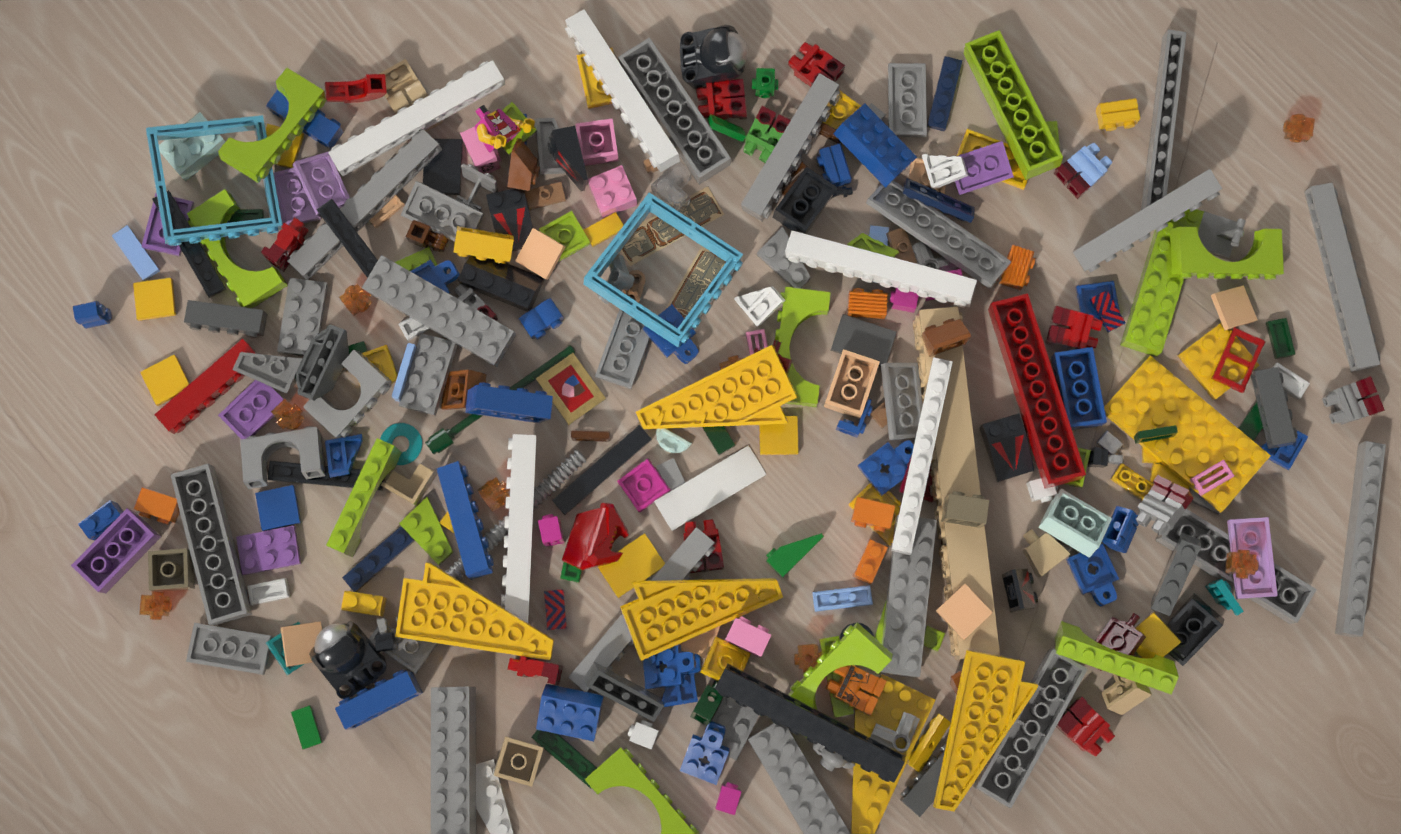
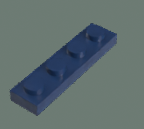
[927,56,963,132]
[903,178,975,223]
[342,526,415,592]

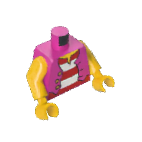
[475,105,535,153]

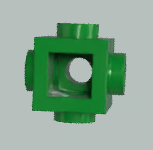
[752,68,778,98]

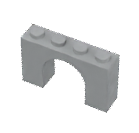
[303,350,392,438]
[240,426,325,489]

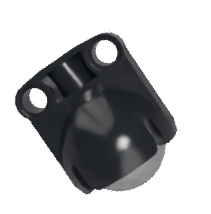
[680,25,748,89]
[309,621,386,699]

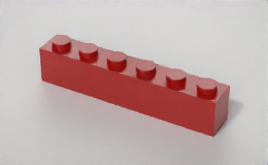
[154,338,258,434]

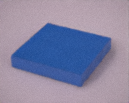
[1075,281,1121,321]
[255,485,301,531]

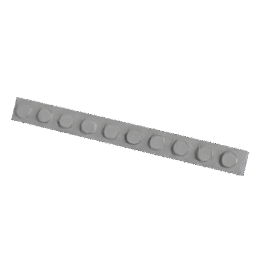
[1141,29,1187,210]
[288,129,442,280]
[1304,182,1381,372]
[1335,441,1386,637]
[568,527,715,692]

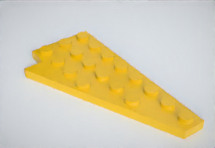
[636,345,798,429]
[395,562,554,660]
[620,578,783,661]
[933,650,1038,811]
[851,674,935,834]

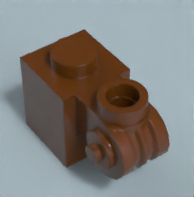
[405,220,449,252]

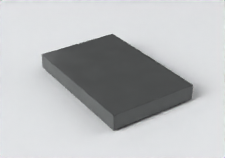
[830,314,897,367]

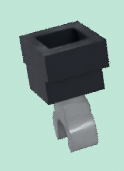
[1088,447,1123,468]
[375,618,397,652]

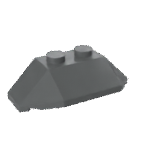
[296,324,349,401]

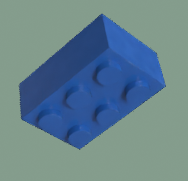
[536,684,604,742]

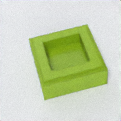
[923,626,945,651]

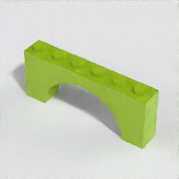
[218,68,326,183]
[187,189,288,309]
[1170,227,1284,280]
[775,287,831,407]
[326,438,402,557]
[1055,621,1179,695]
[788,622,893,738]
[585,747,699,834]

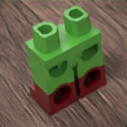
[743,106,791,163]

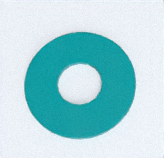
[380,423,422,466]

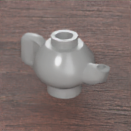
[813,743,856,771]

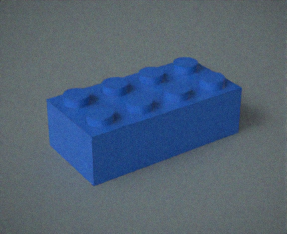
[833,103,917,188]
[1051,347,1107,430]
[465,383,553,423]
[335,670,423,730]

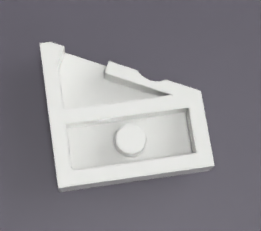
[922,154,968,190]
[734,286,785,326]

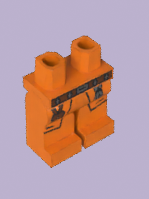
[825,665,887,716]

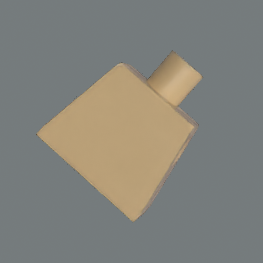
[1023,529,1070,578]

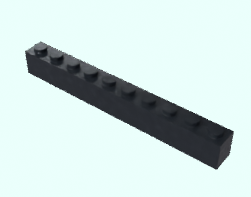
[715,664,906,783]

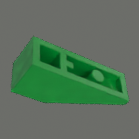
[766,533,824,578]

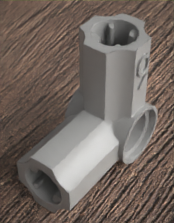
[912,242,959,272]
[597,254,634,304]
[870,712,920,753]

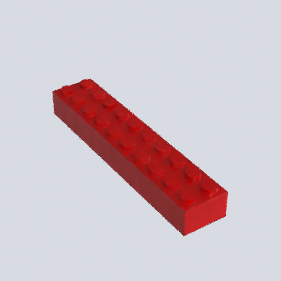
[988,293,1086,489]

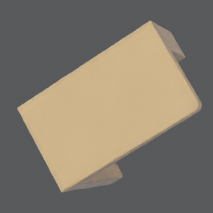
[381,464,437,507]
[1101,674,1152,715]

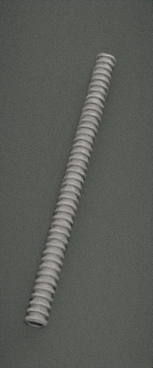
[395,449,587,622]

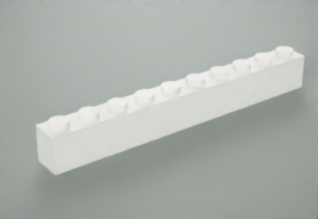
[565,10,680,173]
[328,60,506,176]
[785,231,977,308]
[891,357,953,555]
[501,434,536,623]

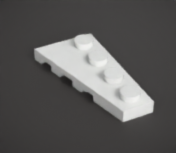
[476,759,514,834]

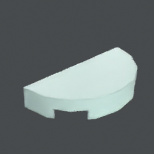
[656,428,692,453]

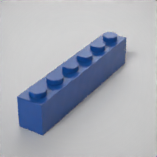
[437,461,494,580]

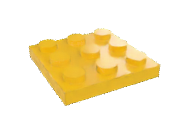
[1178,323,1260,400]

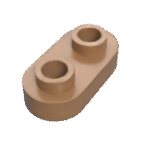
[623,270,646,303]

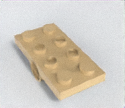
[379,59,443,140]

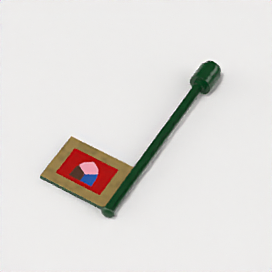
[425,345,606,454]

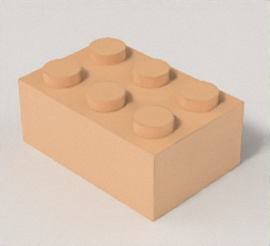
[824,349,880,419]

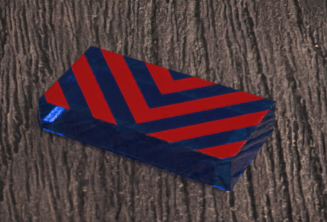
[1089,290,1126,333]
[544,589,567,630]

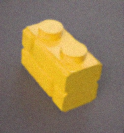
[1096,98,1140,131]
[341,591,387,617]

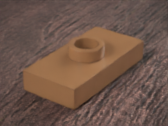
[525,182,566,210]
[886,228,917,263]

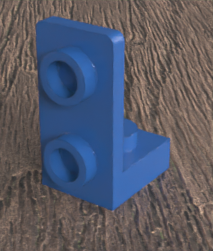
[836,399,873,438]

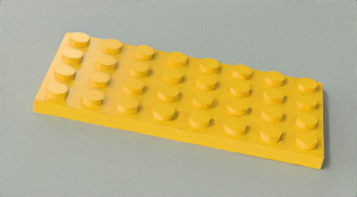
[1104,355,1271,513]

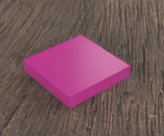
[617,459,671,512]

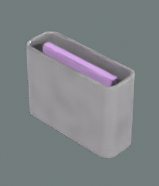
[1096,431,1123,455]

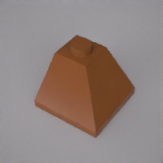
[441,369,487,410]

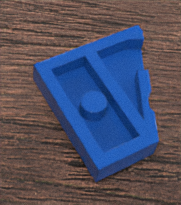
[1260,430,1308,470]
[325,434,363,478]
[662,674,698,707]

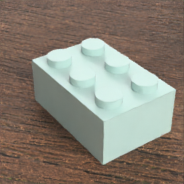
[159,112,226,181]
[1038,489,1112,557]

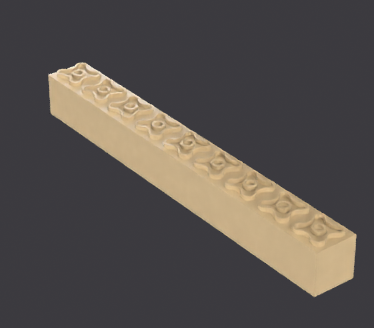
[913,307,1000,660]

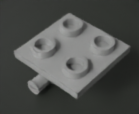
[456,164,498,211]
[1198,211,1246,258]

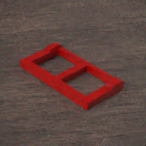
[1211,327,1266,393]

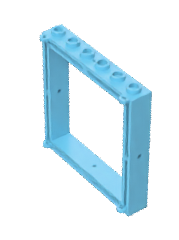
[146,115,282,246]
[583,192,743,347]

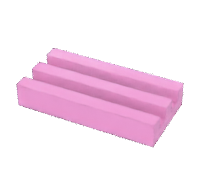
[746,329,768,355]
[1190,460,1234,496]

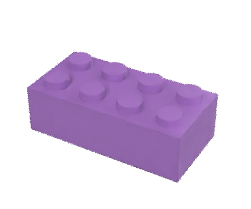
[71,508,161,594]

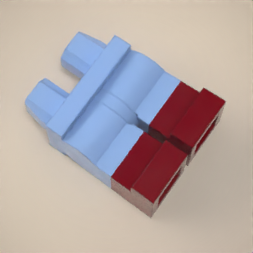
[1053,143,1112,200]

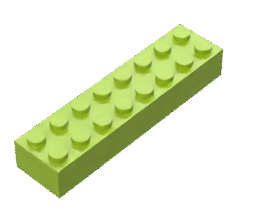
[963,30,1063,180]
[1120,209,1204,357]

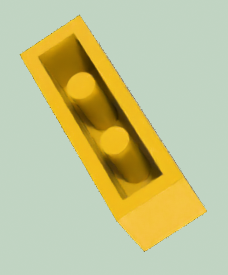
[453,226,514,264]

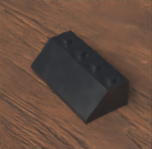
[458,255,545,312]

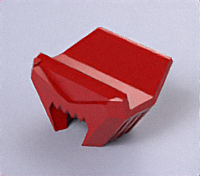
[562,503,629,570]

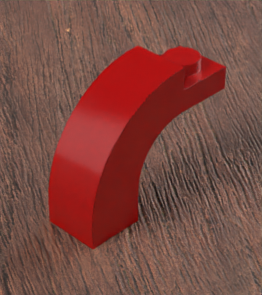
[325,74,387,103]

